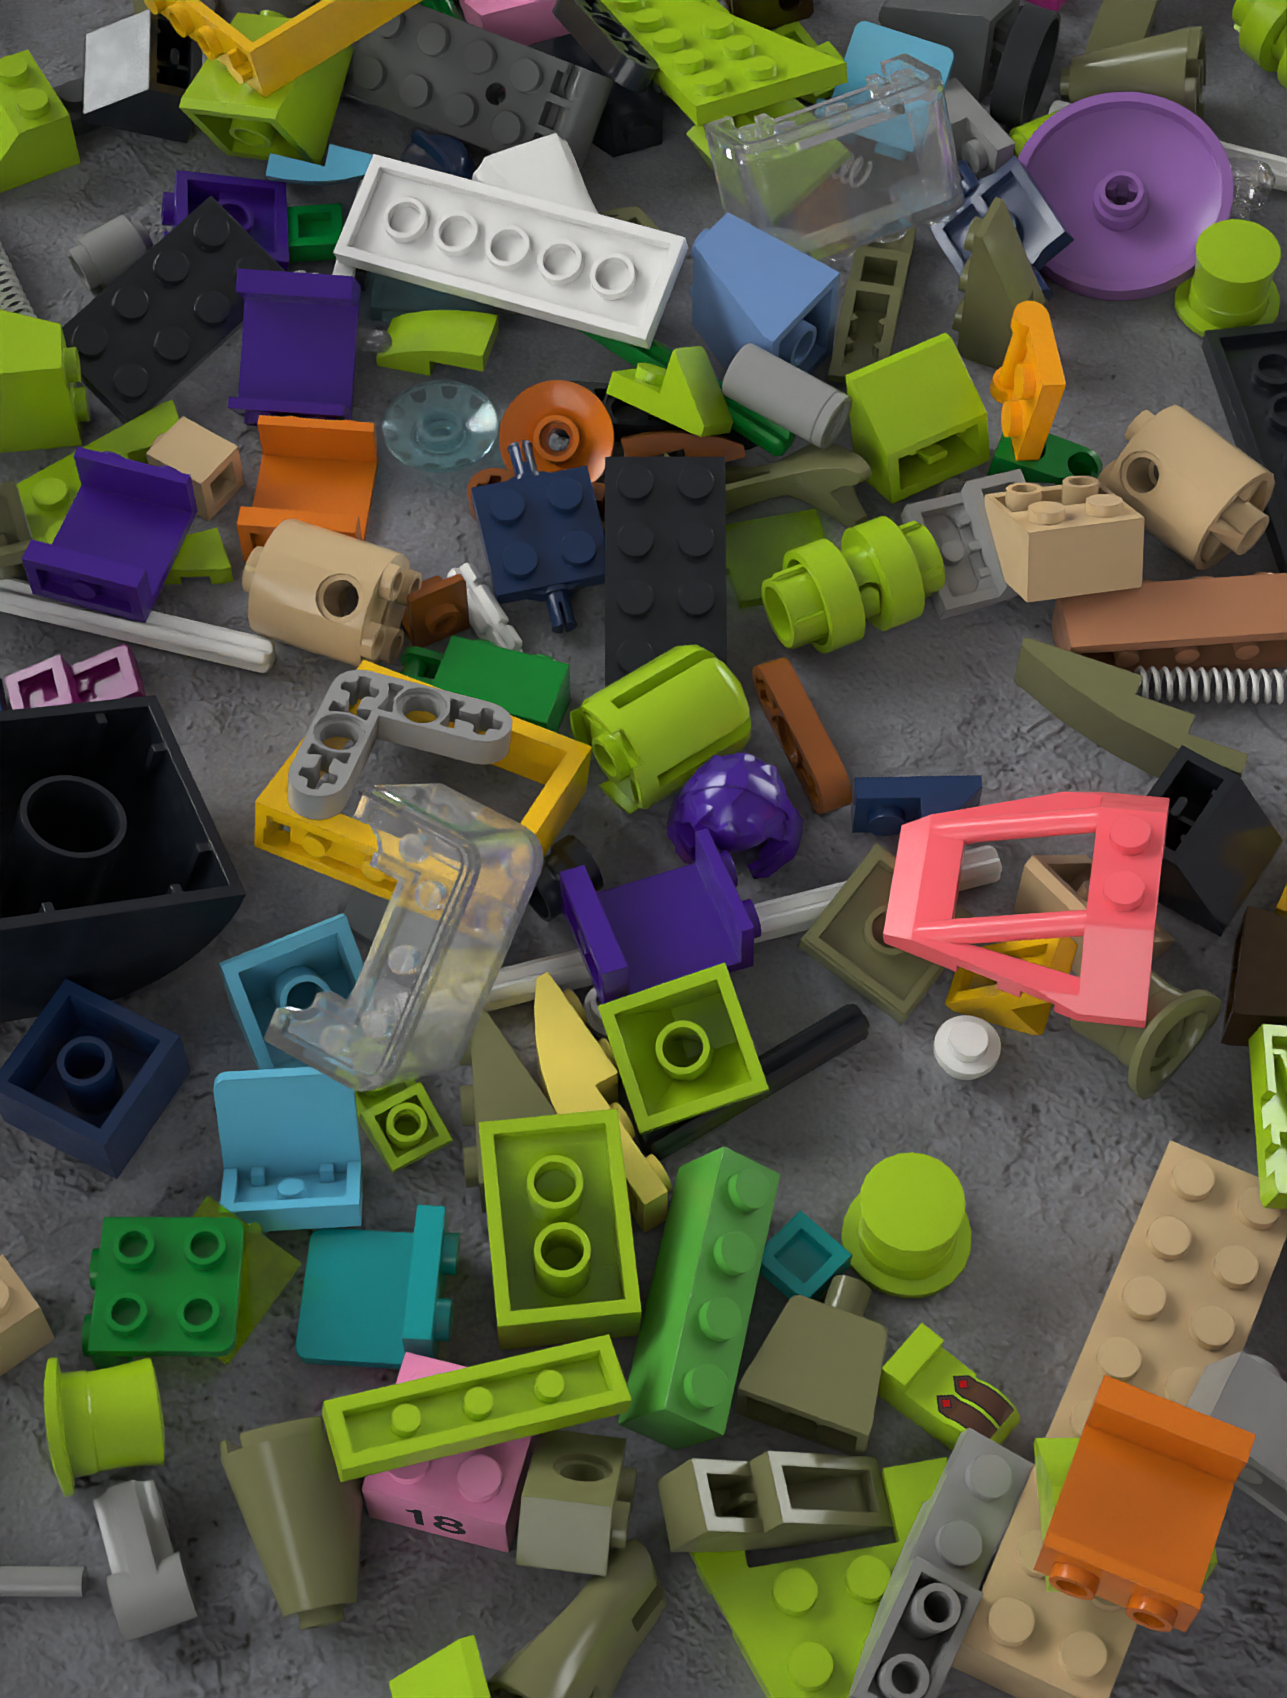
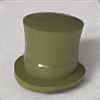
[1070,970,1221,1100]

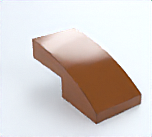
[621,430,746,462]

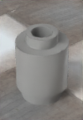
[66,214,153,291]

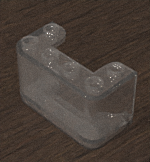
[704,53,965,261]
[263,783,544,1092]

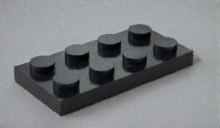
[62,196,286,424]
[605,457,727,687]

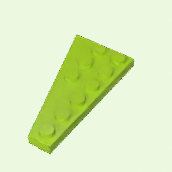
[600,0,848,127]

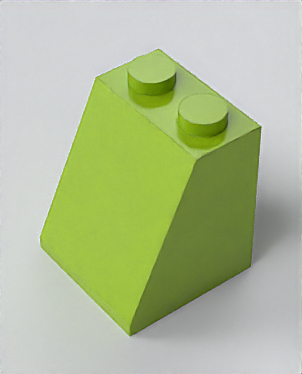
[179,10,354,165]
[0,309,91,453]

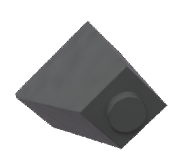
[878,0,1020,103]

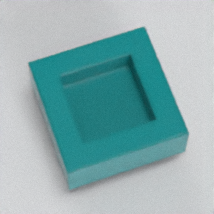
[759,1210,852,1300]

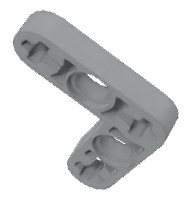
[287,669,512,820]

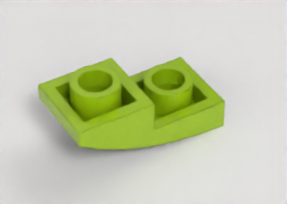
[329,1032,453,1174]

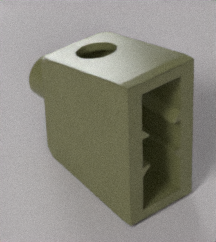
[736,1275,888,1456]

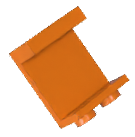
[237,415,379,562]
[1033,1374,1256,1633]

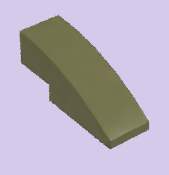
[657,1451,894,1552]

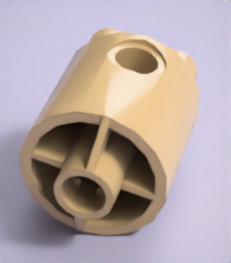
[1098,405,1275,570]
[242,518,422,667]

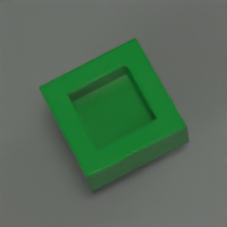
[287,203,344,262]

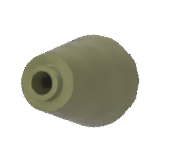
[1060,26,1207,120]
[219,1416,364,1630]

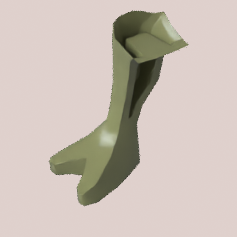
[664,443,871,528]

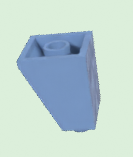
[690,212,840,375]

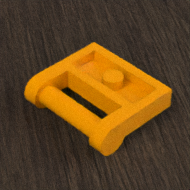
[989,300,1066,461]

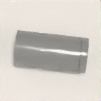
[722,343,853,450]

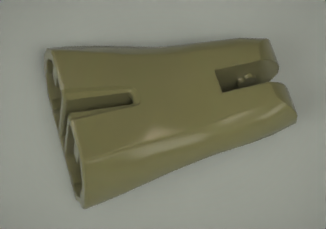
[487,1538,668,1698]

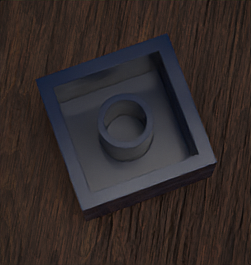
[0,978,191,1179]

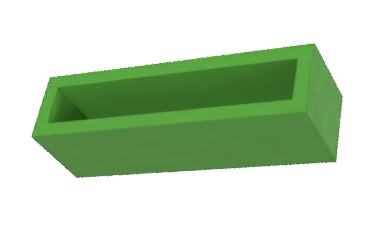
[618,1146,780,1450]

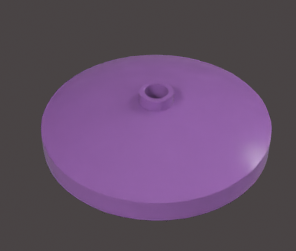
[1018,92,1234,301]

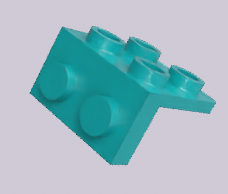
[295,1205,460,1369]

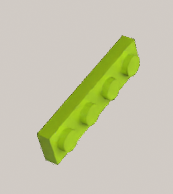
[322,1334,631,1482]

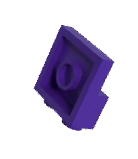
[161,170,289,272]

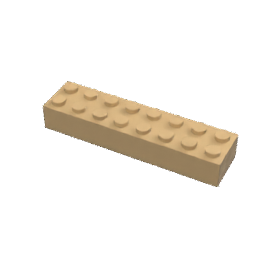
[951,1140,1287,1698]

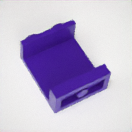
[228,268,361,427]
[22,447,198,623]
[559,828,761,1004]

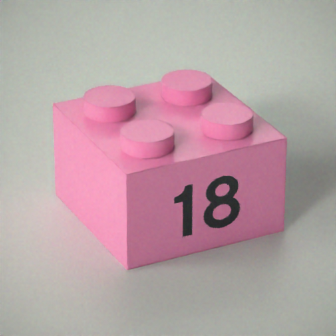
[362,1352,538,1553]

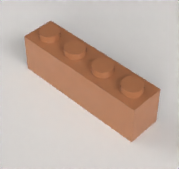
[1051,572,1287,677]

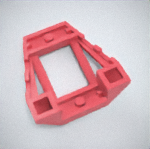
[883,792,1170,1028]

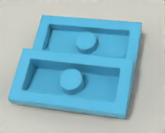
[266,144,373,186]

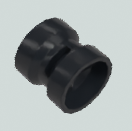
[522,835,604,922]

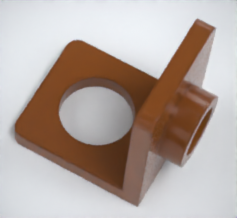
[401,574,470,648]

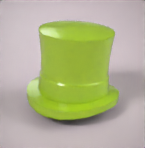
[1174,219,1281,338]
[841,1152,972,1298]
[44,1357,165,1497]

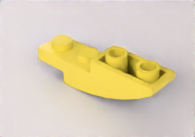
[534,972,672,1233]

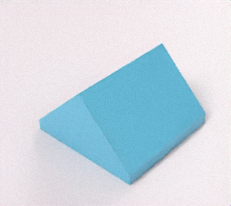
[219,913,388,1070]

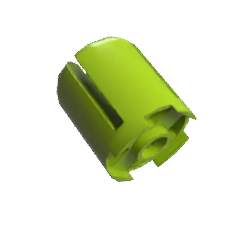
[570,644,751,814]

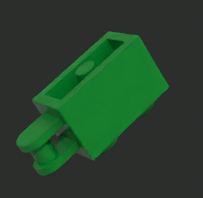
[400,635,571,733]

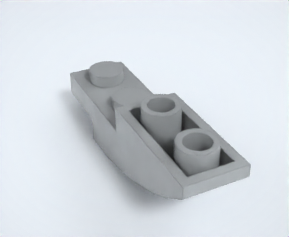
[848,1428,1034,1698]

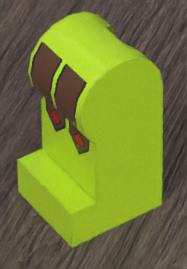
[877,1323,1021,1451]

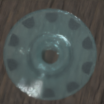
[382,380,498,473]

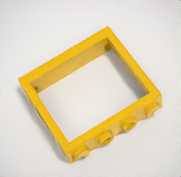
[143,0,422,98]
[254,660,592,941]

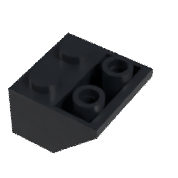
[81,9,202,143]
[1147,745,1283,937]

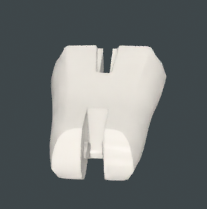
[472,133,598,214]

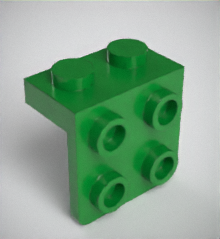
[81,1217,245,1370]

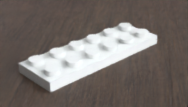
[333,154,688,349]

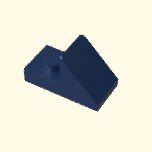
[851,775,983,836]

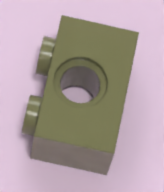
[515,1430,637,1576]

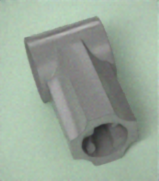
[93,1480,199,1642]

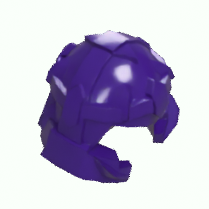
[666,752,804,879]

